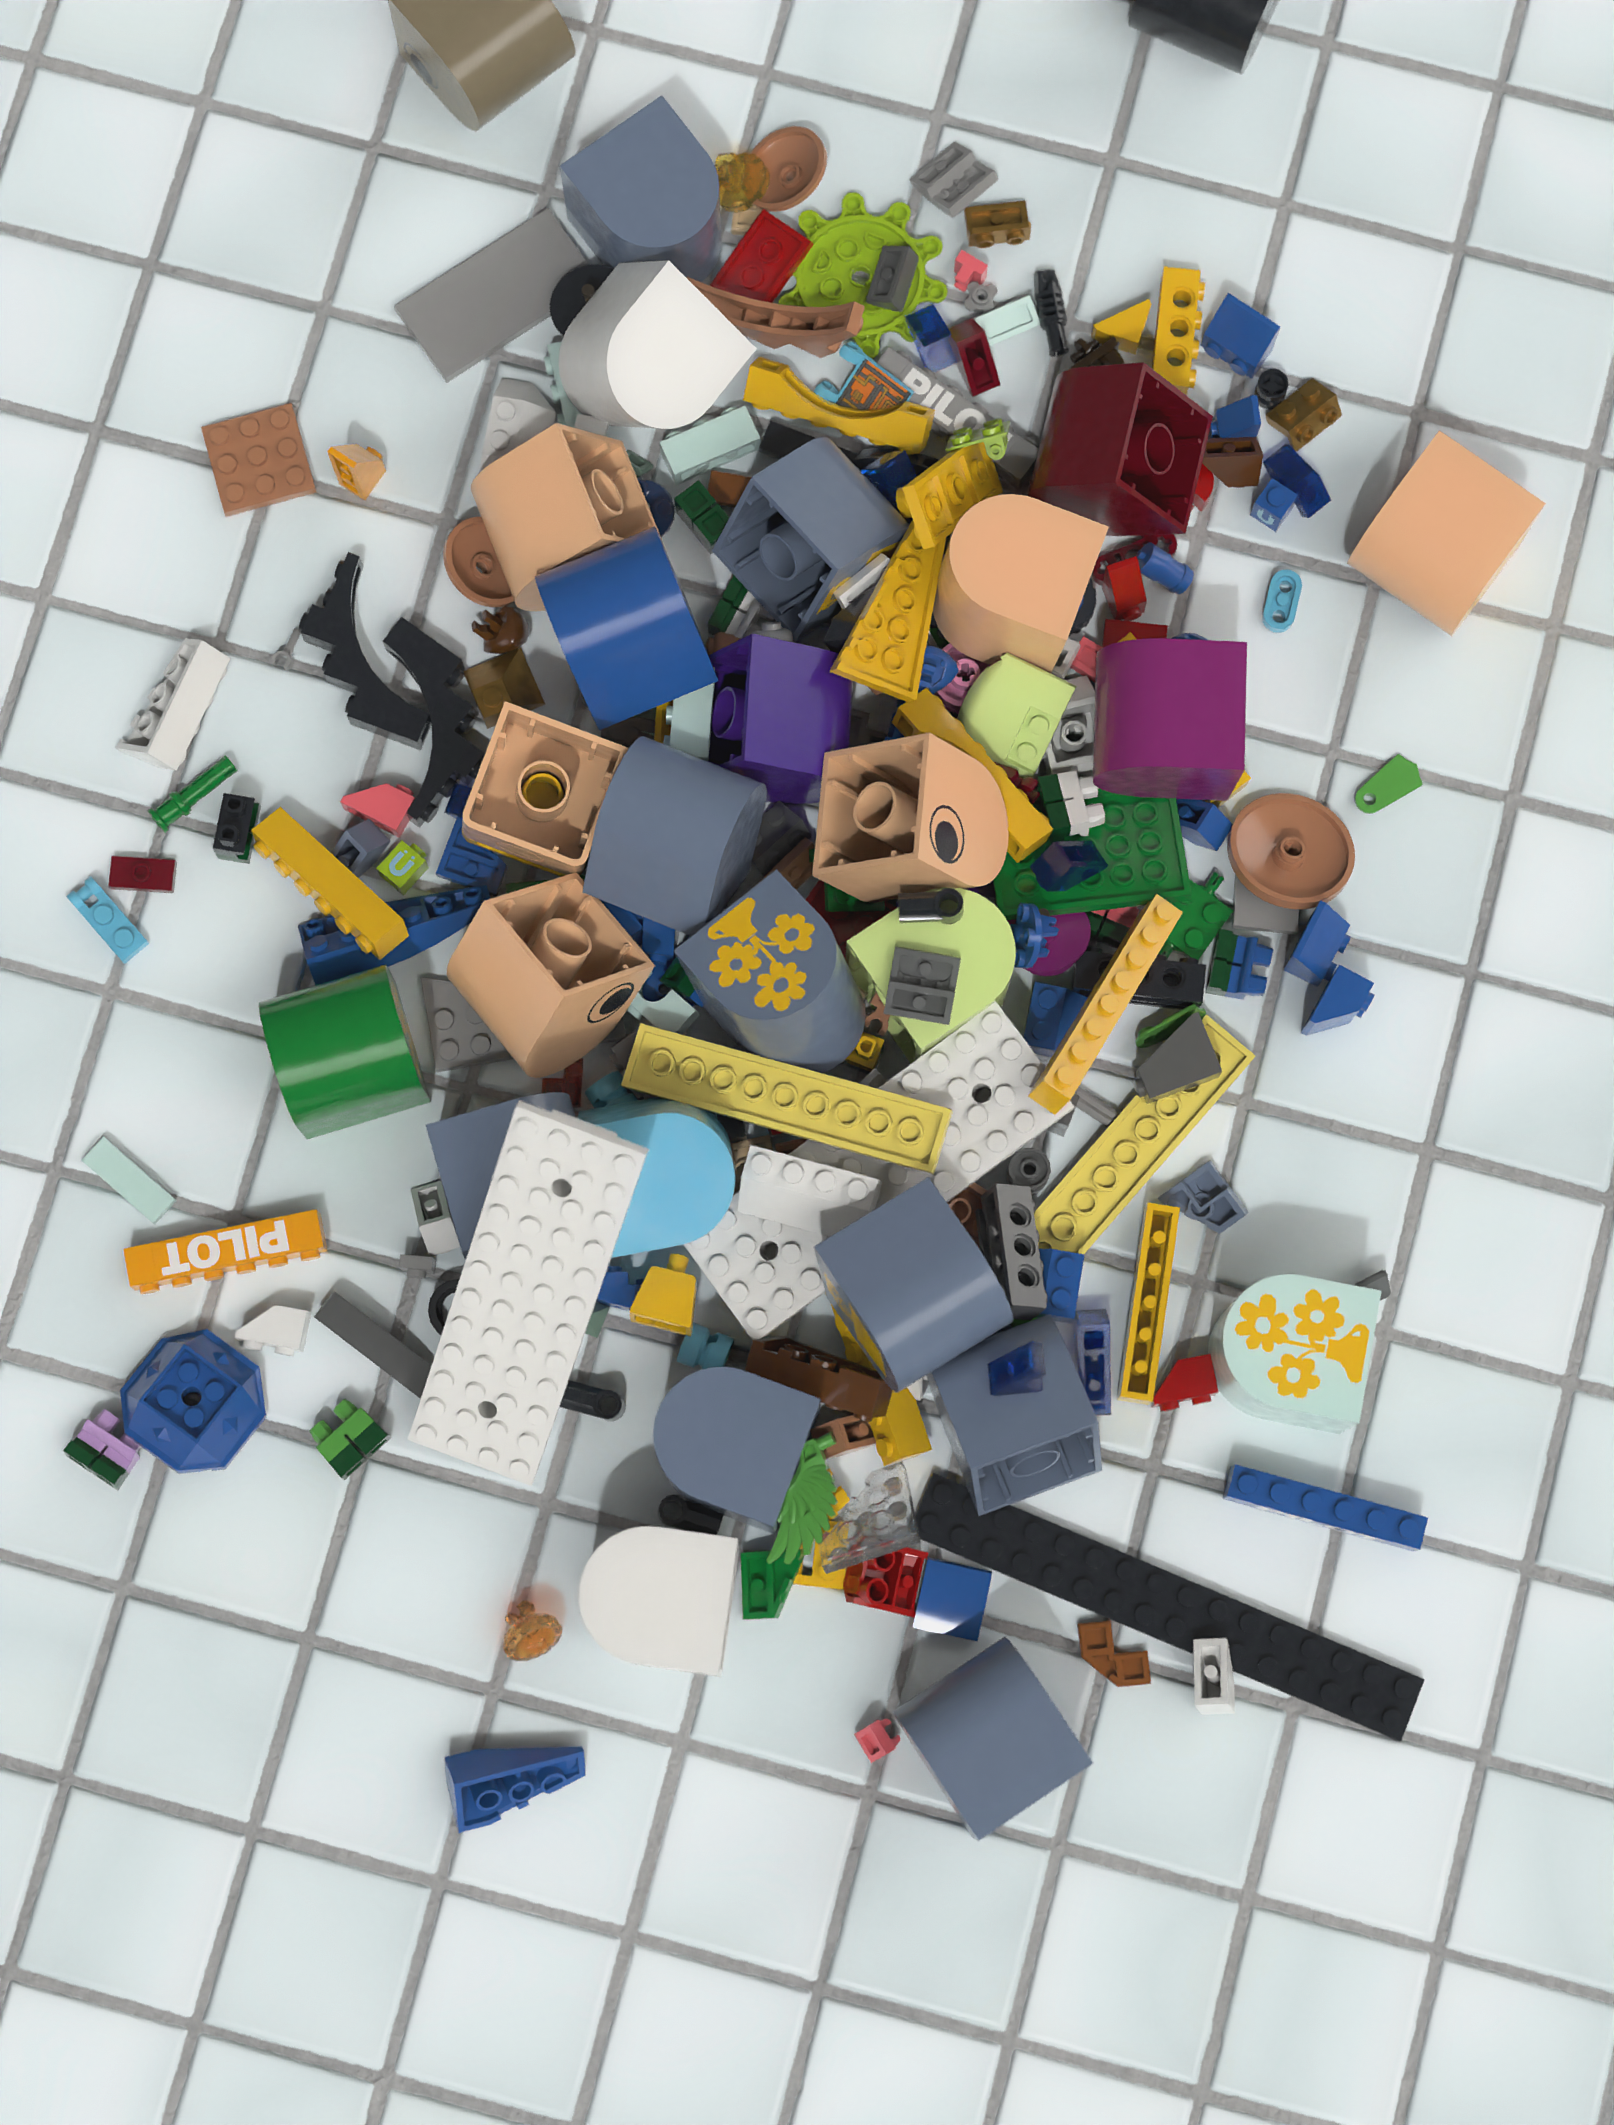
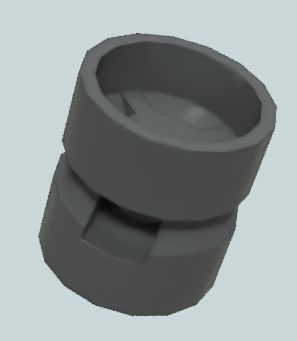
[1006,1148,1051,1196]

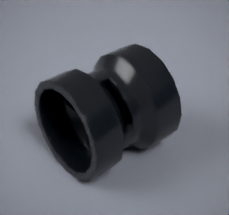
[1254,369,1289,409]

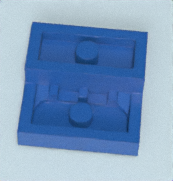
[913,1557,992,1642]

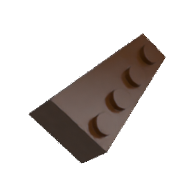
[744,1336,893,1421]

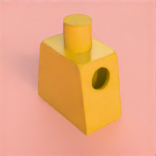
[629,1253,697,1337]

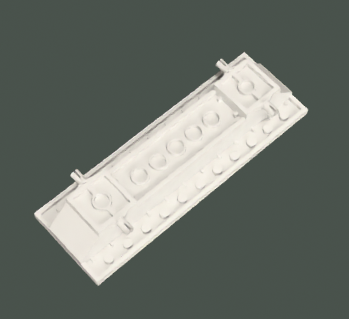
[683,1001,1075,1341]
[408,1100,649,1486]

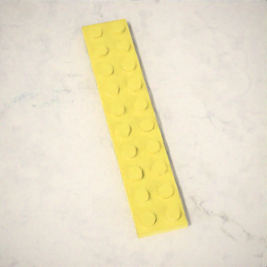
[1034,1014,1256,1254]
[621,1023,953,1175]

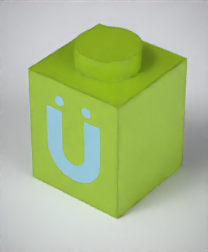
[376,840,429,896]

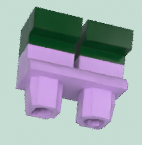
[63,1409,141,1491]

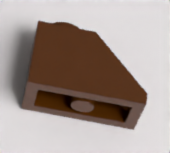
[1202,437,1264,488]

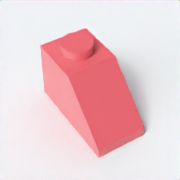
[340,783,415,838]

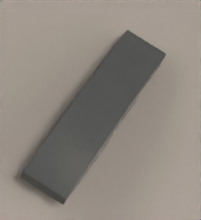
[314,1291,431,1399]

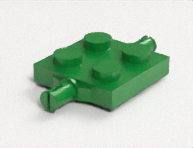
[1158,872,1233,960]

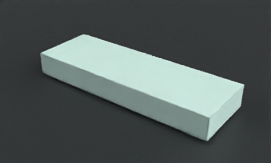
[82,1136,177,1225]

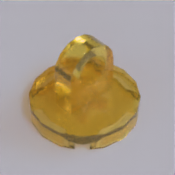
[715,152,770,213]

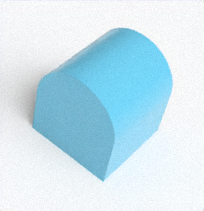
[577,1097,735,1258]

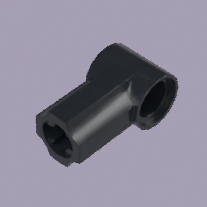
[898,888,964,925]
[560,1380,626,1422]
[657,1495,724,1535]

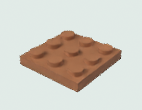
[201,403,317,517]

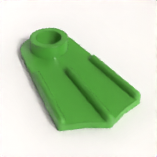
[1355,754,1423,814]
[1135,1004,1206,1048]

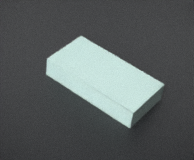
[973,295,1040,346]

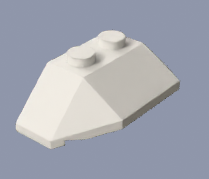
[480,378,557,472]

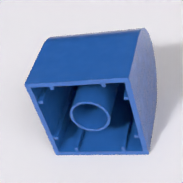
[535,526,718,730]

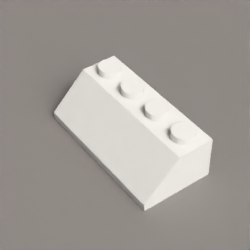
[737,1145,882,1237]

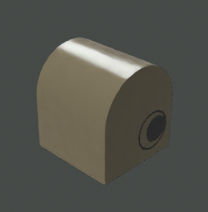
[388,0,575,131]

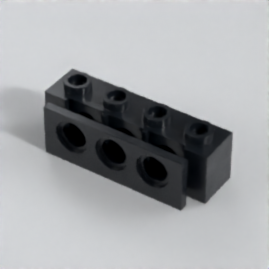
[1072,947,1206,1010]

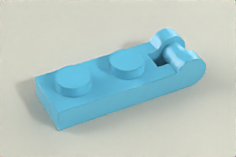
[66,876,149,964]

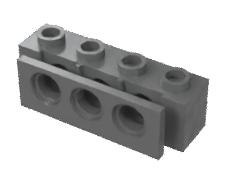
[975,1183,1048,1320]

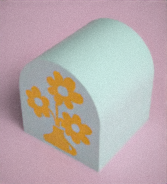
[1208,1274,1381,1434]

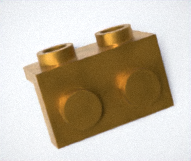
[964,200,1031,249]
[1265,378,1342,452]

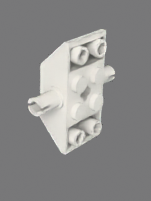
[1043,675,1099,789]

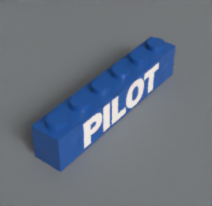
[1222,1464,1428,1552]

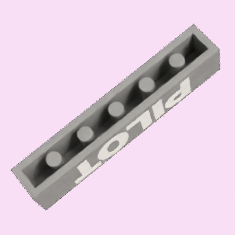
[877,347,1039,490]

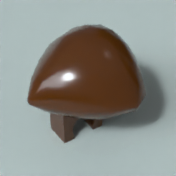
[471,605,529,654]

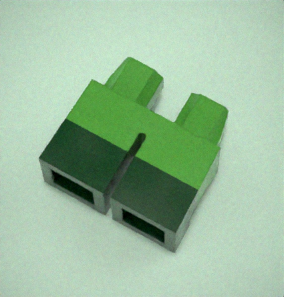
[310,1399,391,1480]

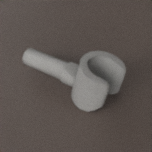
[272,629,301,671]

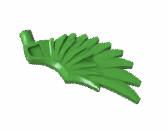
[766,1432,838,1564]

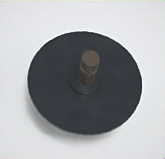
[550,264,614,337]

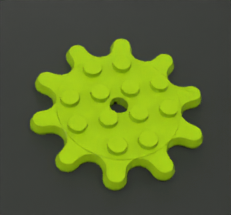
[778,192,948,359]

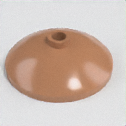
[742,126,827,212]
[443,516,515,607]

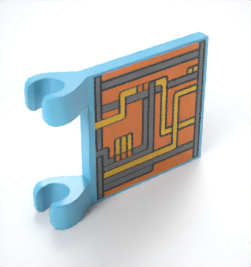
[814,341,915,410]

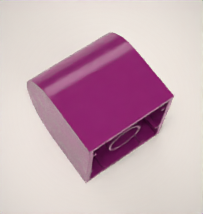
[1093,638,1247,801]

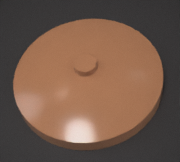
[1227,793,1355,909]

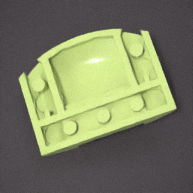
[957,652,1077,778]

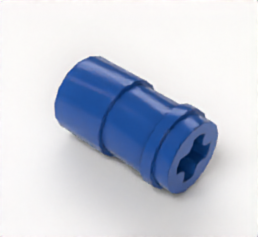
[1136,543,1194,595]

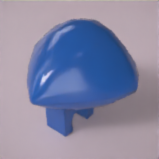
[918,645,959,694]

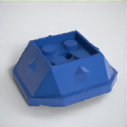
[120,1329,266,1474]

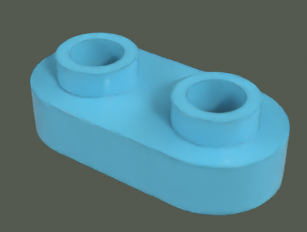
[1262,570,1302,633]

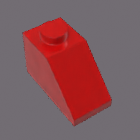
[1102,556,1147,622]

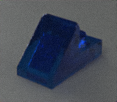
[904,304,957,373]
[988,1340,1046,1396]

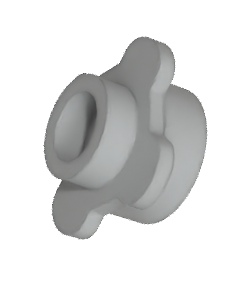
[964,281,997,313]

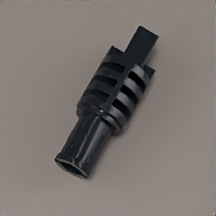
[1034,269,1069,357]

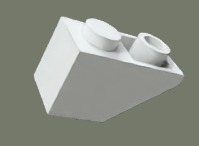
[235,1305,311,1357]

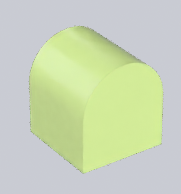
[846,888,1016,1064]

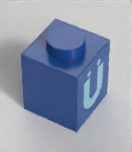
[1250,478,1298,532]

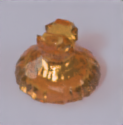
[503,1600,563,1661]

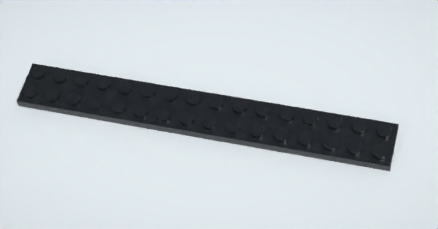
[908,1473,1425,1742]

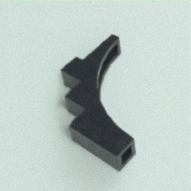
[299,552,431,750]
[383,617,485,828]

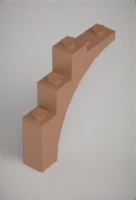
[686,277,865,358]

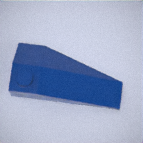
[444,1747,586,1833]

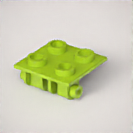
[945,418,1011,460]

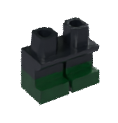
[213,793,261,864]

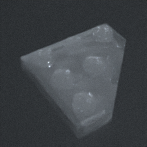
[818,1461,920,1574]

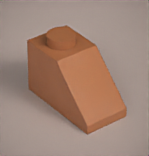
[810,1415,876,1459]

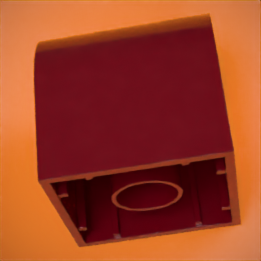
[1028,362,1213,536]

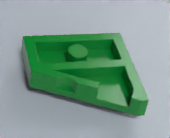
[741,1549,805,1620]

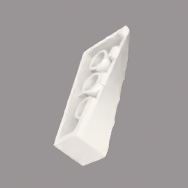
[115,638,230,771]

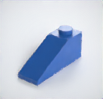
[642,917,680,965]

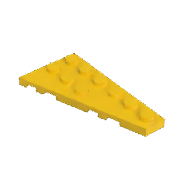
[829,519,946,703]

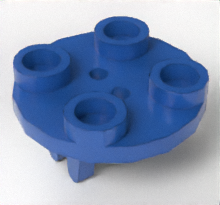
[1010,903,1059,968]

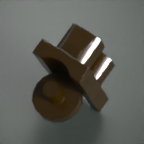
[1069,336,1125,369]

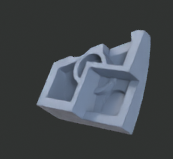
[1158,1160,1248,1234]

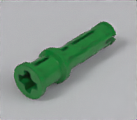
[147,755,238,833]

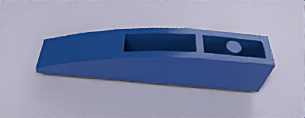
[298,885,491,985]

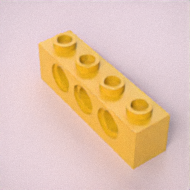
[1152,266,1205,396]

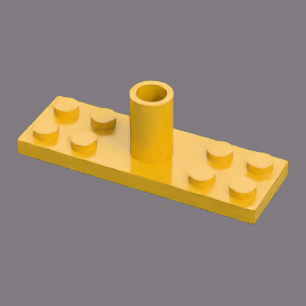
[896,442,1003,550]

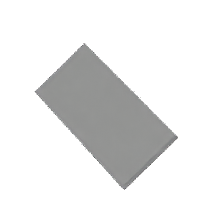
[394,208,589,383]

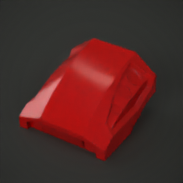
[843,1537,928,1618]

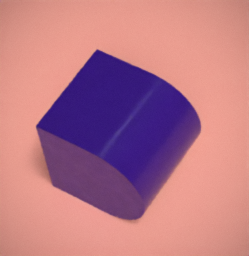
[708,633,853,804]

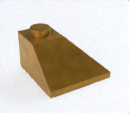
[463,647,545,729]

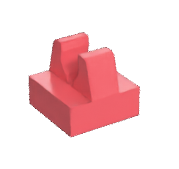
[954,250,988,293]
[854,1719,901,1763]

